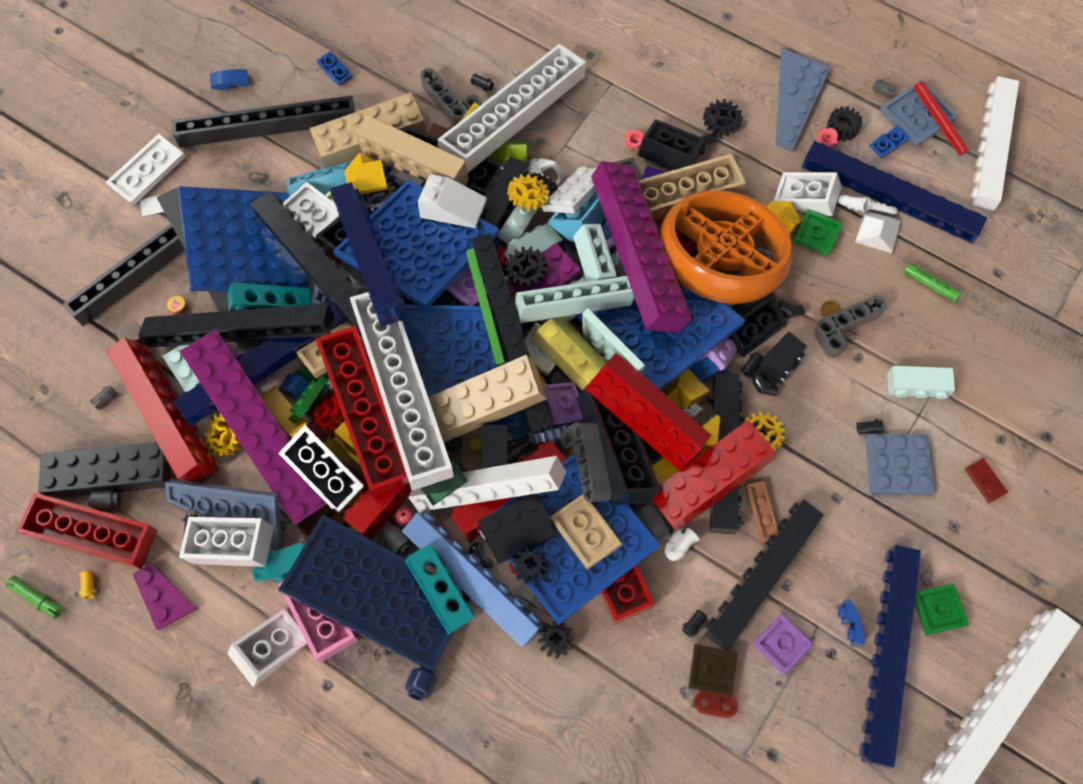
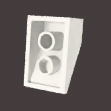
[774,172,842,216]
[418,174,487,228]
[228,609,307,687]

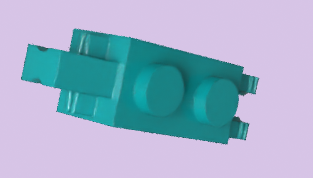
[252,543,304,584]

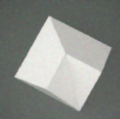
[855,211,901,253]

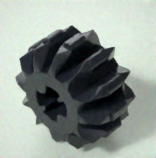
[512,547,549,584]
[538,621,574,659]

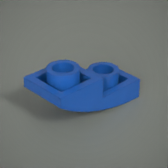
[317,51,352,86]
[210,69,249,91]
[869,125,909,159]
[838,599,865,647]

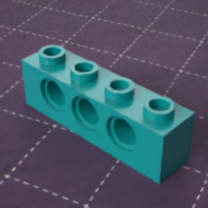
[227,282,311,311]
[405,544,474,635]

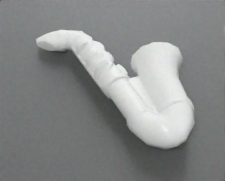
[837,195,899,214]
[665,527,700,561]

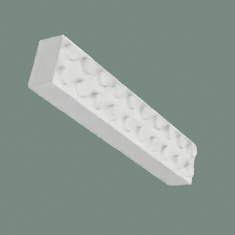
[438,44,586,173]
[350,286,454,491]
[922,608,1081,784]

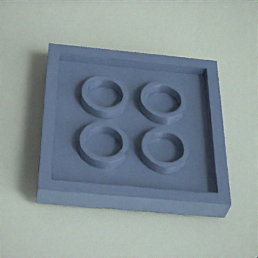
[880,80,958,147]
[865,434,935,495]

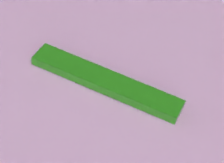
[466,248,505,367]

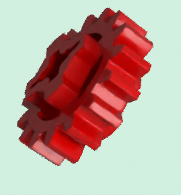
[310,393,344,435]

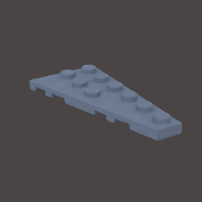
[775,48,831,152]
[165,479,283,552]

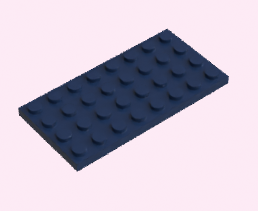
[278,515,470,673]

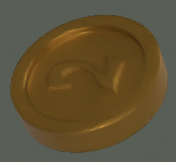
[820,301,840,318]

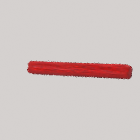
[914,81,969,156]

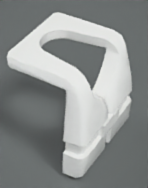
[530,158,565,187]

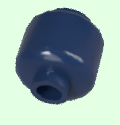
[405,667,437,701]

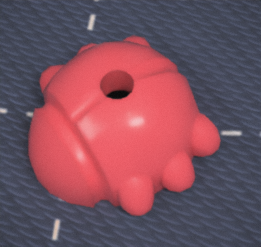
[816,127,838,149]
[625,129,644,150]
[393,505,416,528]

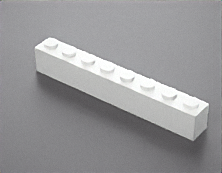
[971,76,1019,211]
[409,456,566,512]

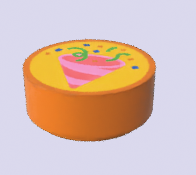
[166,295,187,315]

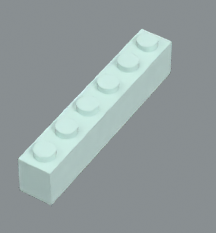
[514,276,634,323]

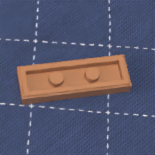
[744,480,779,544]

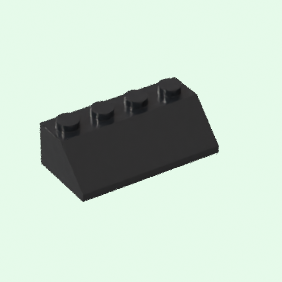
[279,420,368,513]

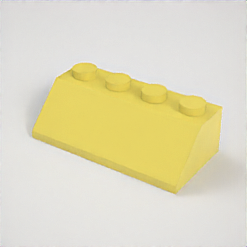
[532,316,607,391]

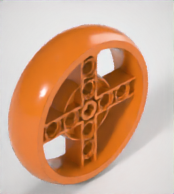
[659,190,793,304]

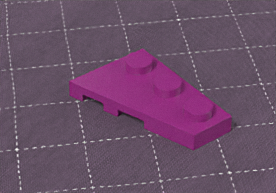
[132,564,198,630]

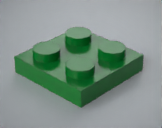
[793,209,843,257]
[289,376,328,424]
[911,584,969,636]

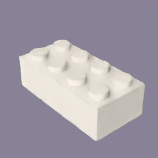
[179,517,274,567]

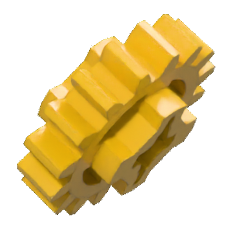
[507,174,549,211]
[744,411,785,451]
[204,413,240,456]

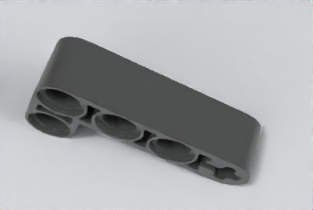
[420,68,482,125]
[814,296,887,358]
[561,422,612,502]

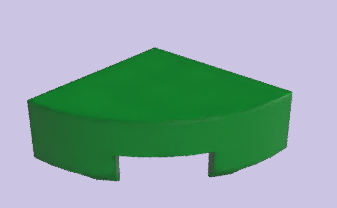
[294,367,319,382]

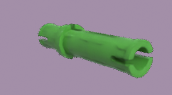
[904,262,961,302]
[5,576,64,619]

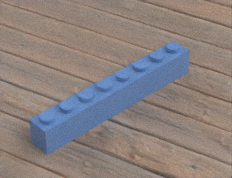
[402,511,544,648]

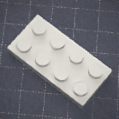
[106,134,186,206]
[543,167,596,214]

